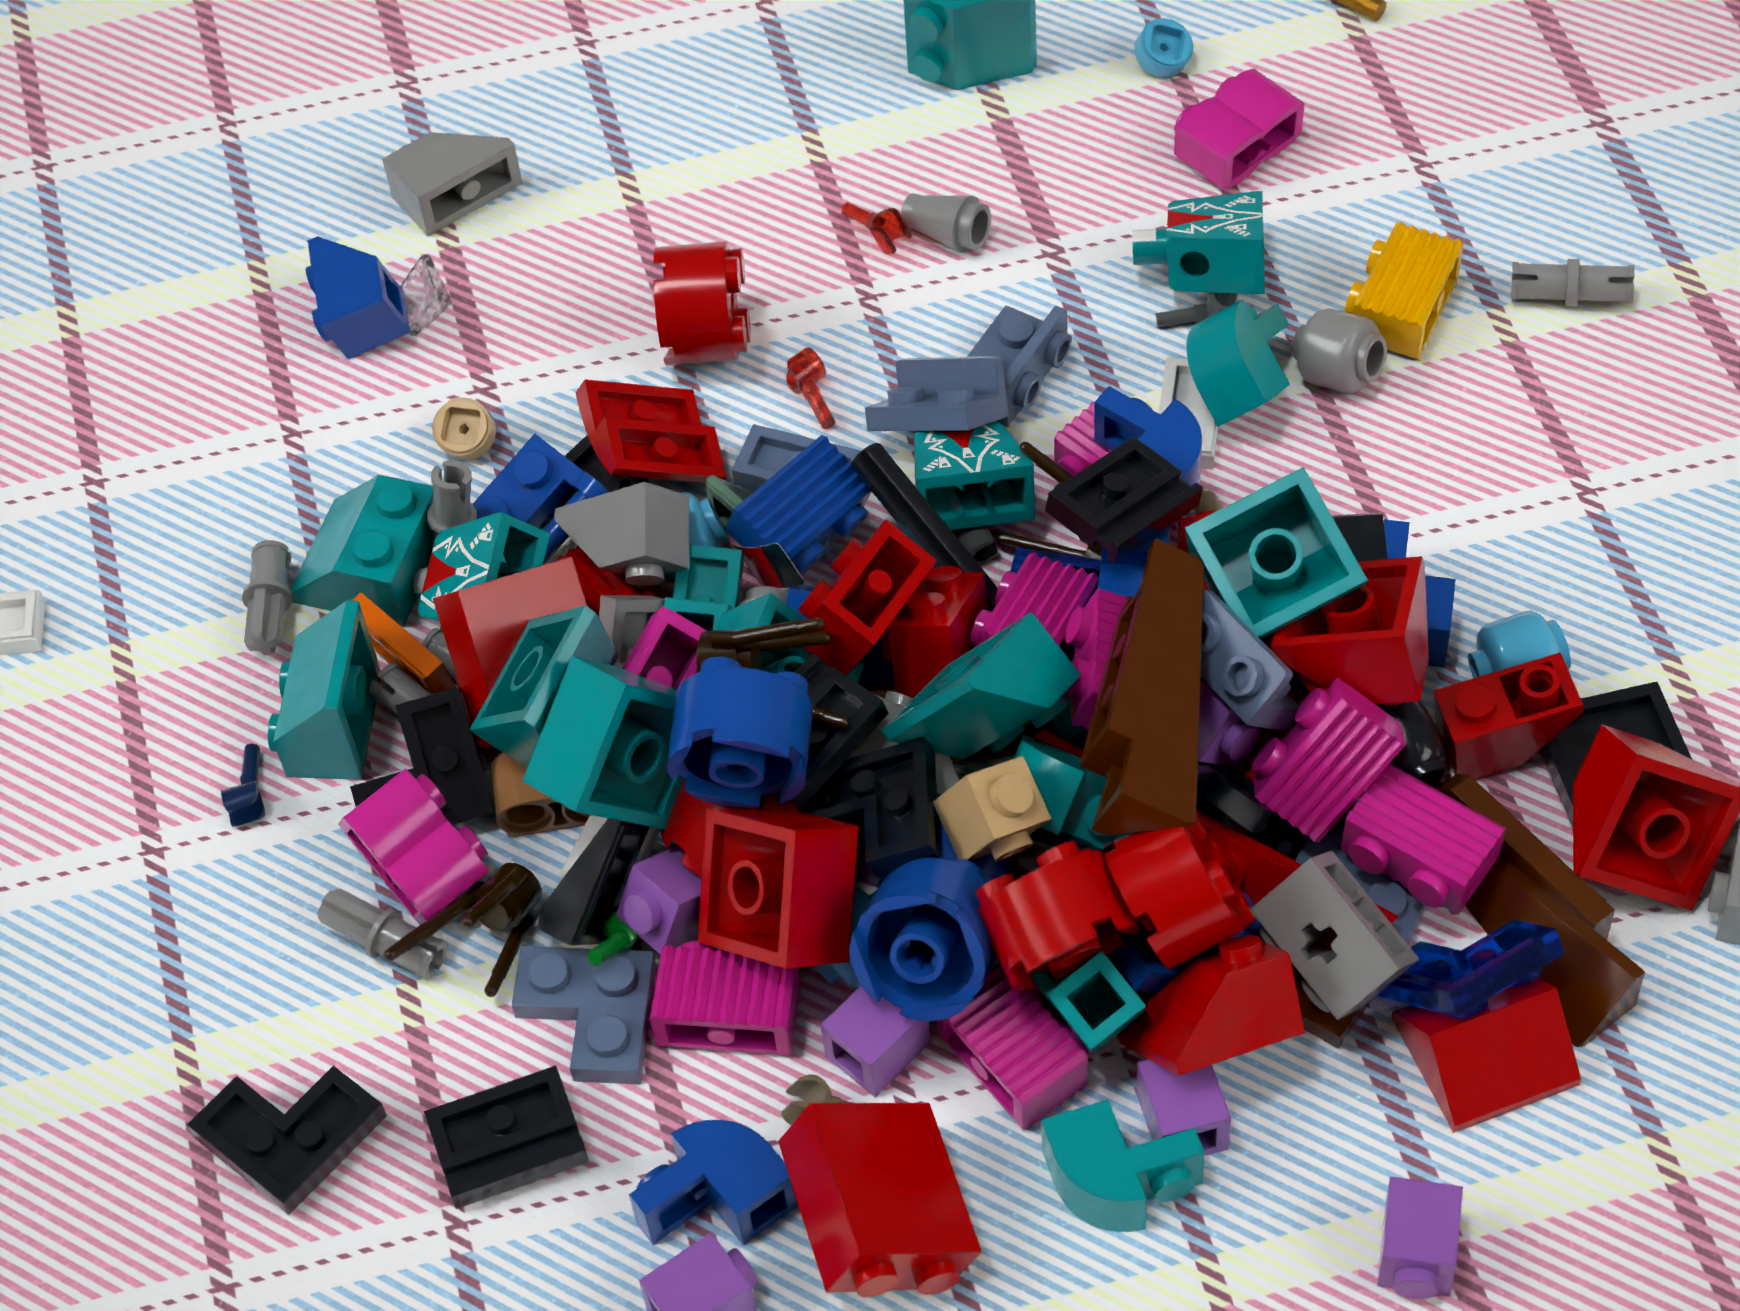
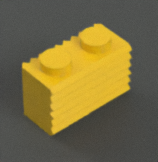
[1345,221,1463,359]

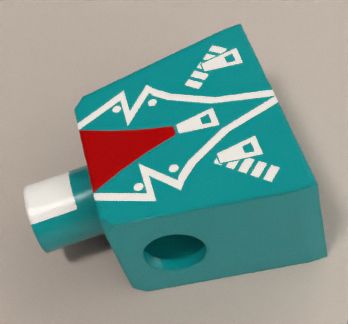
[1132,191,1265,294]
[914,422,1035,530]
[413,512,550,625]

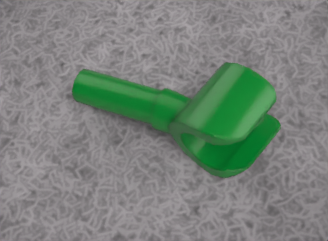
[587,909,641,965]

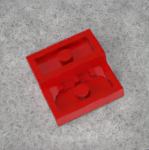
[575,379,727,483]

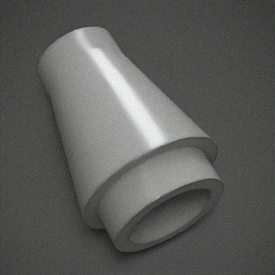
[901,193,991,253]

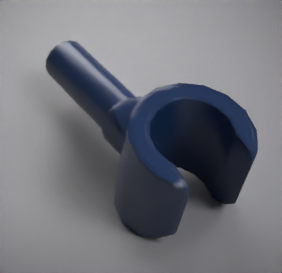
[221,743,265,827]

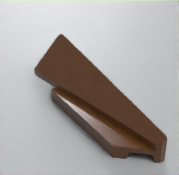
[1080,538,1204,836]
[1431,774,1645,1047]

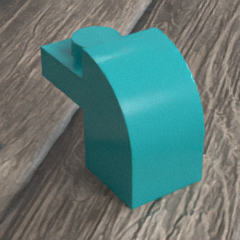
[1186,299,1290,427]
[664,545,745,632]
[1013,734,1126,851]
[1032,951,1147,1054]
[1041,1100,1205,1232]

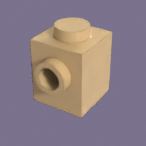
[933,756,1052,861]

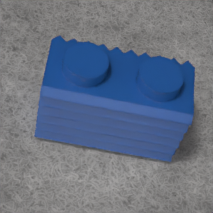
[725,435,872,575]

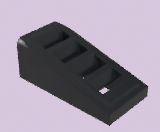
[531,818,649,946]

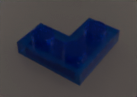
[1377,919,1565,1019]

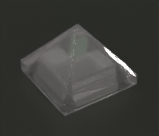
[400,254,453,336]

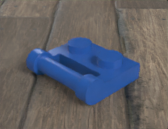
[473,433,609,565]

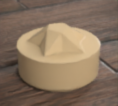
[432,397,496,461]

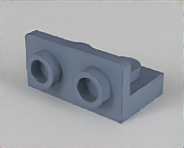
[967,305,1072,427]
[864,356,1009,431]
[1200,589,1299,732]

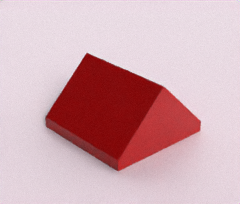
[1391,965,1581,1133]

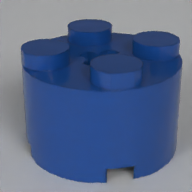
[667,657,813,808]
[849,858,998,1021]

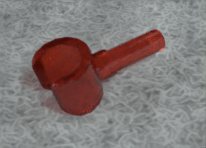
[841,202,912,254]
[786,347,835,429]

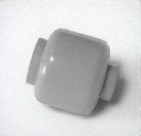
[1292,308,1387,393]

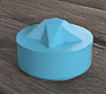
[1134,18,1194,78]

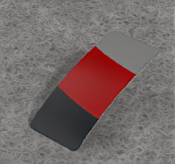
[732,543,805,588]

